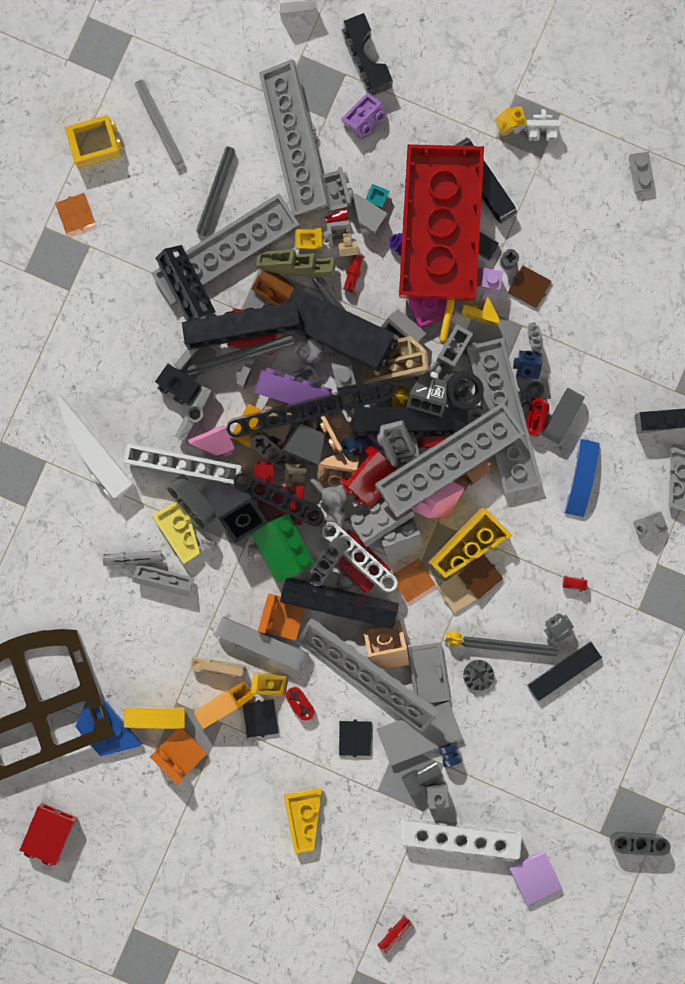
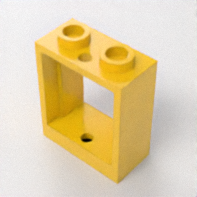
[64,115,123,169]

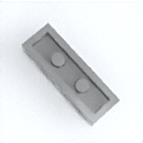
[132,564,194,596]

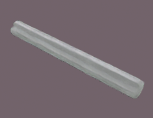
[135,79,183,165]

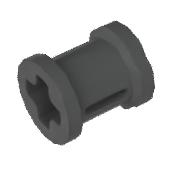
[500,249,519,270]

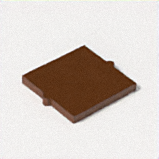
[507,265,551,308]
[458,554,503,599]

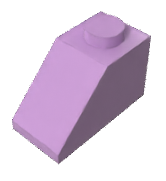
[477,268,503,295]

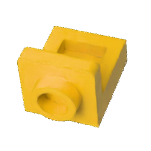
[495,106,527,136]
[295,228,324,250]

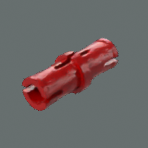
[343,254,365,293]
[377,915,412,954]

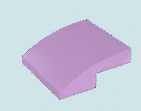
[509,851,562,906]

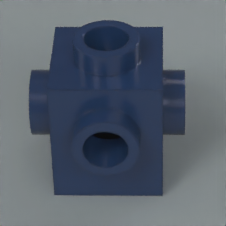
[513,350,543,380]

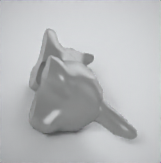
[310,479,348,528]

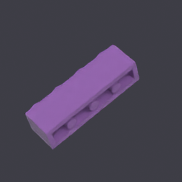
[254,368,334,417]

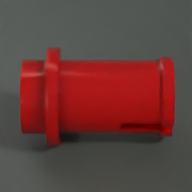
[324,209,349,223]
[562,575,588,592]

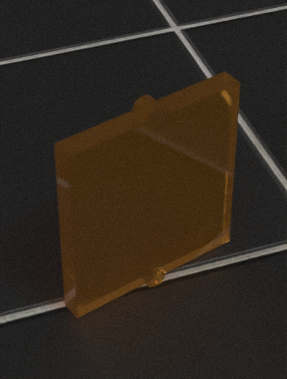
[55,193,96,234]
[393,558,436,602]

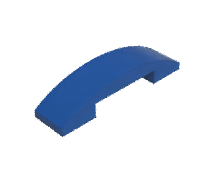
[564,439,599,517]

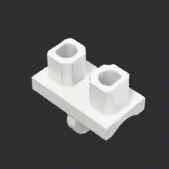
[524,109,561,141]

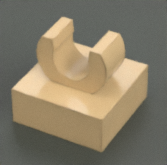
[338,233,359,257]

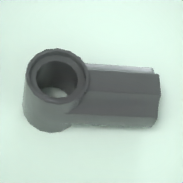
[402,761,444,796]

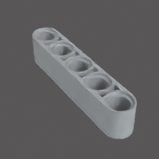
[215,616,309,671]

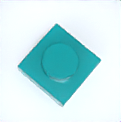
[366,184,389,209]

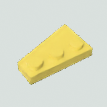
[152,501,200,565]

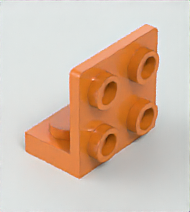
[258,593,305,640]
[150,728,207,785]

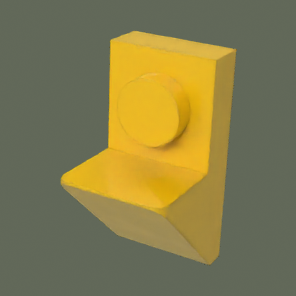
[460,297,500,327]
[250,672,287,695]

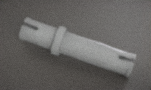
[103,550,162,566]

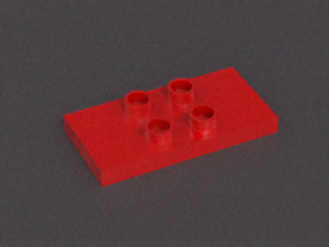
[399,144,484,301]

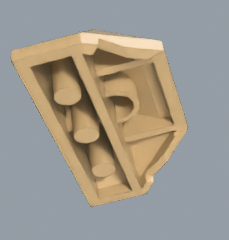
[361,336,429,385]

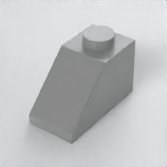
[353,193,387,237]
[329,352,356,391]

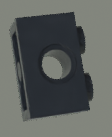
[155,363,201,406]

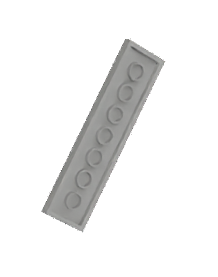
[259,59,330,217]
[151,193,300,306]
[466,338,542,495]
[375,403,525,518]
[297,618,439,732]

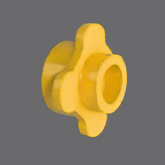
[444,631,464,647]

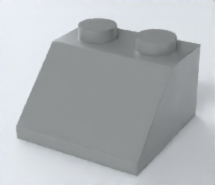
[381,309,427,343]

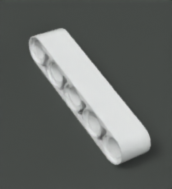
[321,522,398,593]

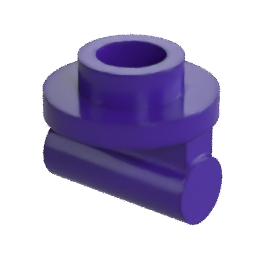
[389,233,402,256]

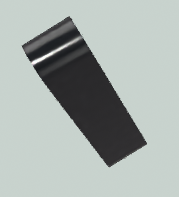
[455,137,517,224]
[234,470,322,525]

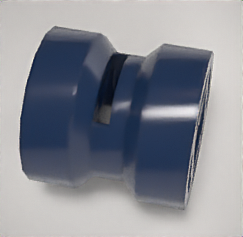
[341,436,367,458]
[439,742,462,767]

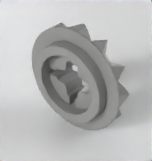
[527,322,543,352]

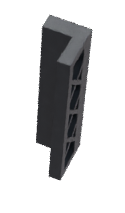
[155,245,216,319]

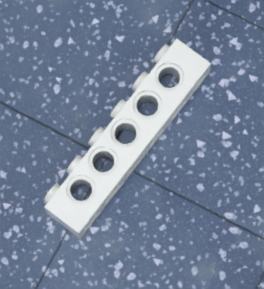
[124,443,243,485]
[401,817,522,862]

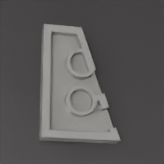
[669,446,685,513]

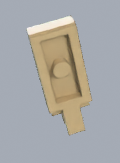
[190,657,246,678]

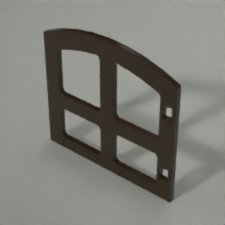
[0,629,115,781]

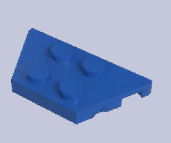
[75,695,142,756]

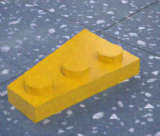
[284,787,322,854]

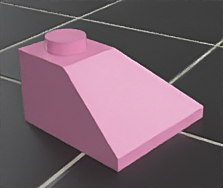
[188,425,236,459]
[411,481,465,518]

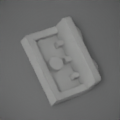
[322,166,354,213]
[378,420,416,466]

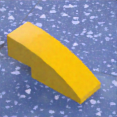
[124,707,185,729]

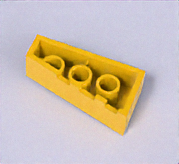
[428,508,513,578]

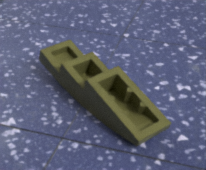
[255,249,336,277]

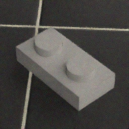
[629,152,655,193]

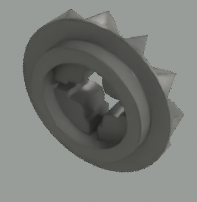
[463,660,494,691]

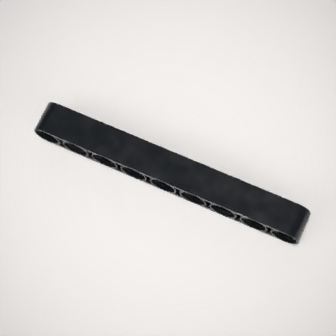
[226,380,396,438]

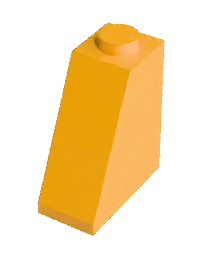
[193,680,254,729]

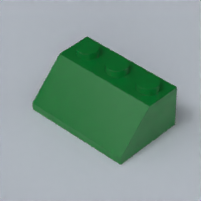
[251,513,315,582]

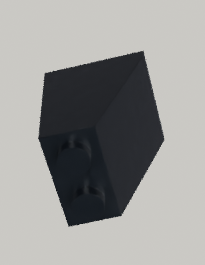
[205,482,268,543]

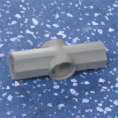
[175,386,217,444]

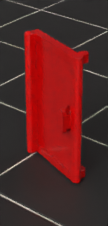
[337,529,391,594]

